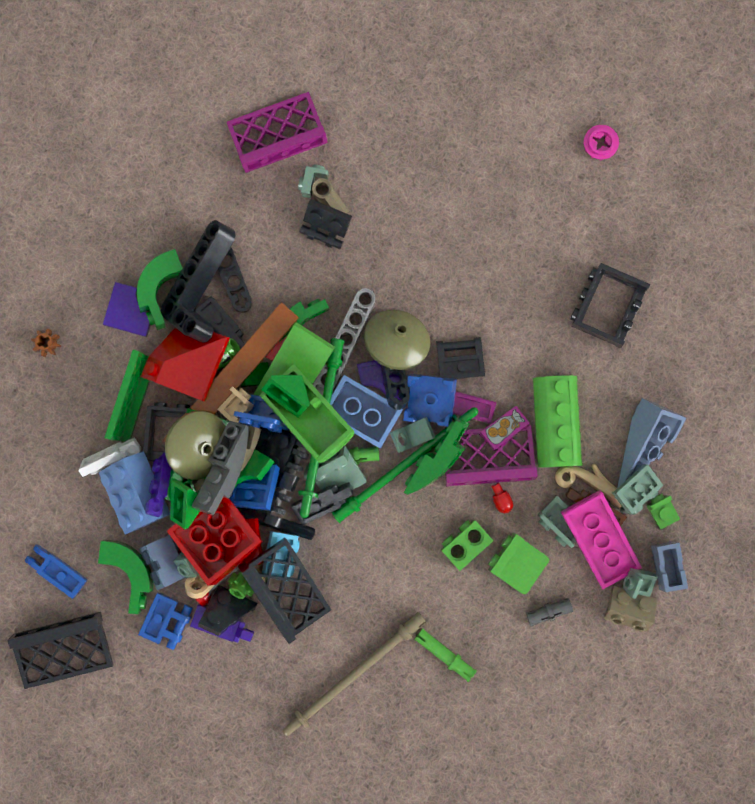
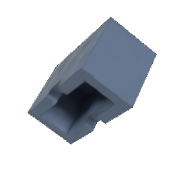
[139,535,186,590]
[651,541,688,592]

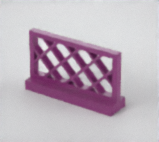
[227,92,328,173]
[445,425,538,487]

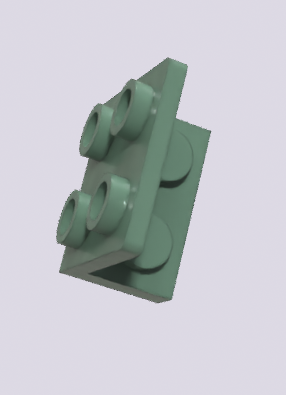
[304,446,366,490]

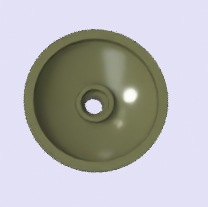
[364,310,430,370]
[165,411,226,480]

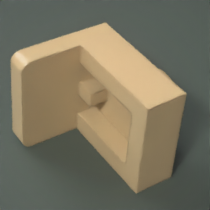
[217,386,254,423]

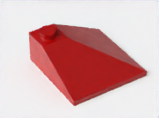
[141,327,230,401]
[167,497,263,586]

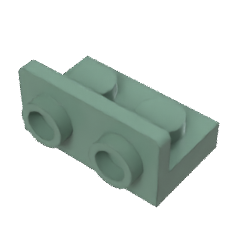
[612,464,663,515]

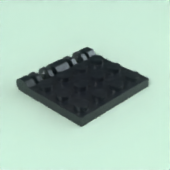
[236,423,309,528]

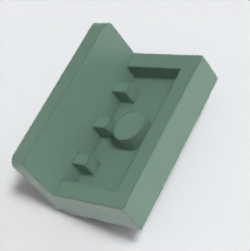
[538,495,576,548]

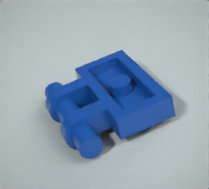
[138,592,193,650]

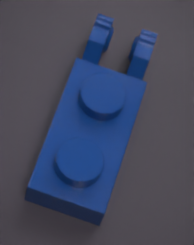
[25,544,88,599]

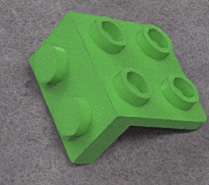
[488,533,549,594]

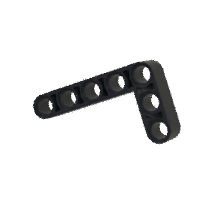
[160,220,236,343]

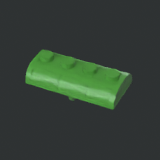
[260,364,354,463]
[533,375,583,468]

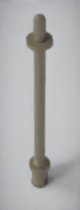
[283,612,427,736]

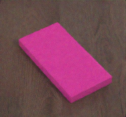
[561,490,642,589]

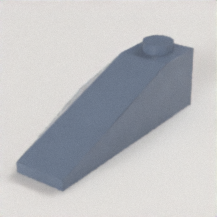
[617,398,686,488]

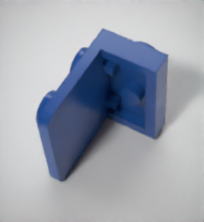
[233,395,290,433]

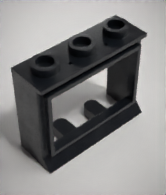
[570,263,651,348]
[143,402,218,462]

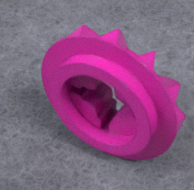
[583,125,619,161]

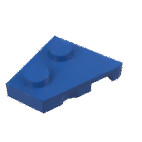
[230,465,280,510]

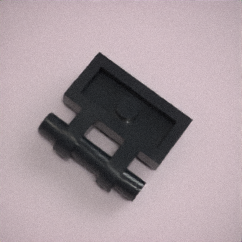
[299,199,352,249]

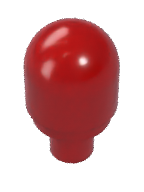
[491,482,513,514]

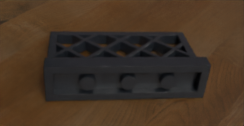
[237,537,331,644]
[7,612,113,689]

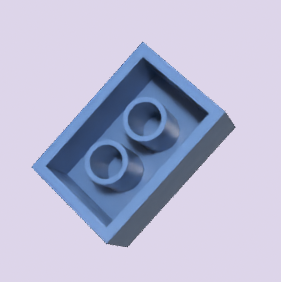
[330,375,403,448]
[98,451,170,535]

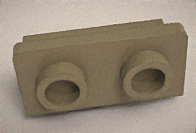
[604,586,657,632]

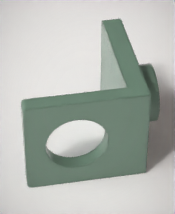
[390,417,435,453]

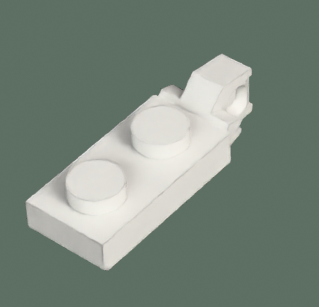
[79,437,141,477]

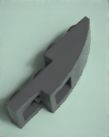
[192,421,249,516]

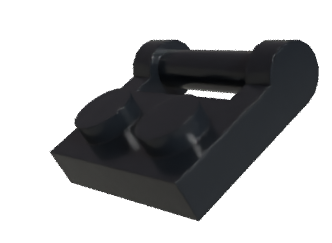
[436,337,485,379]

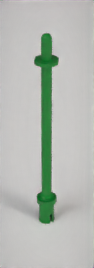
[298,338,345,518]
[331,407,479,523]

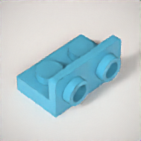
[262,531,299,580]

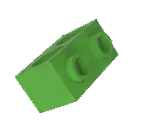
[441,520,493,571]

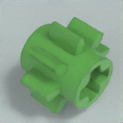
[228,572,254,599]

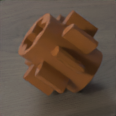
[31,329,61,357]

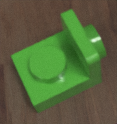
[646,493,680,530]

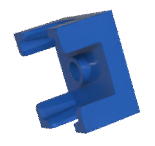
[403,374,457,427]

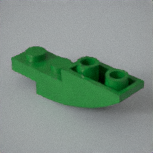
[404,419,469,495]

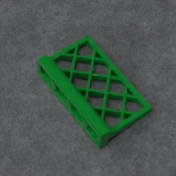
[104,350,150,442]

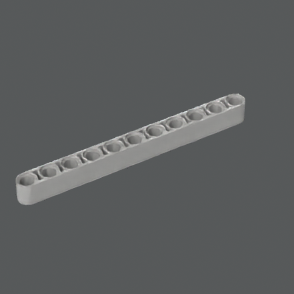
[272,288,375,512]

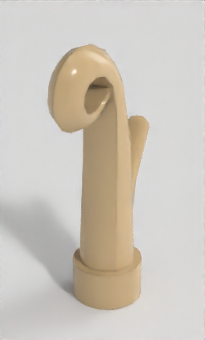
[555,464,621,508]

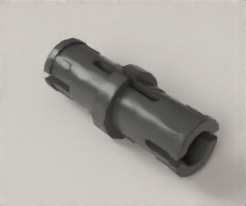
[526,598,573,626]

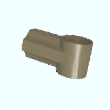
[312,178,350,214]

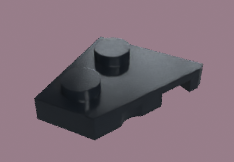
[198,585,258,636]

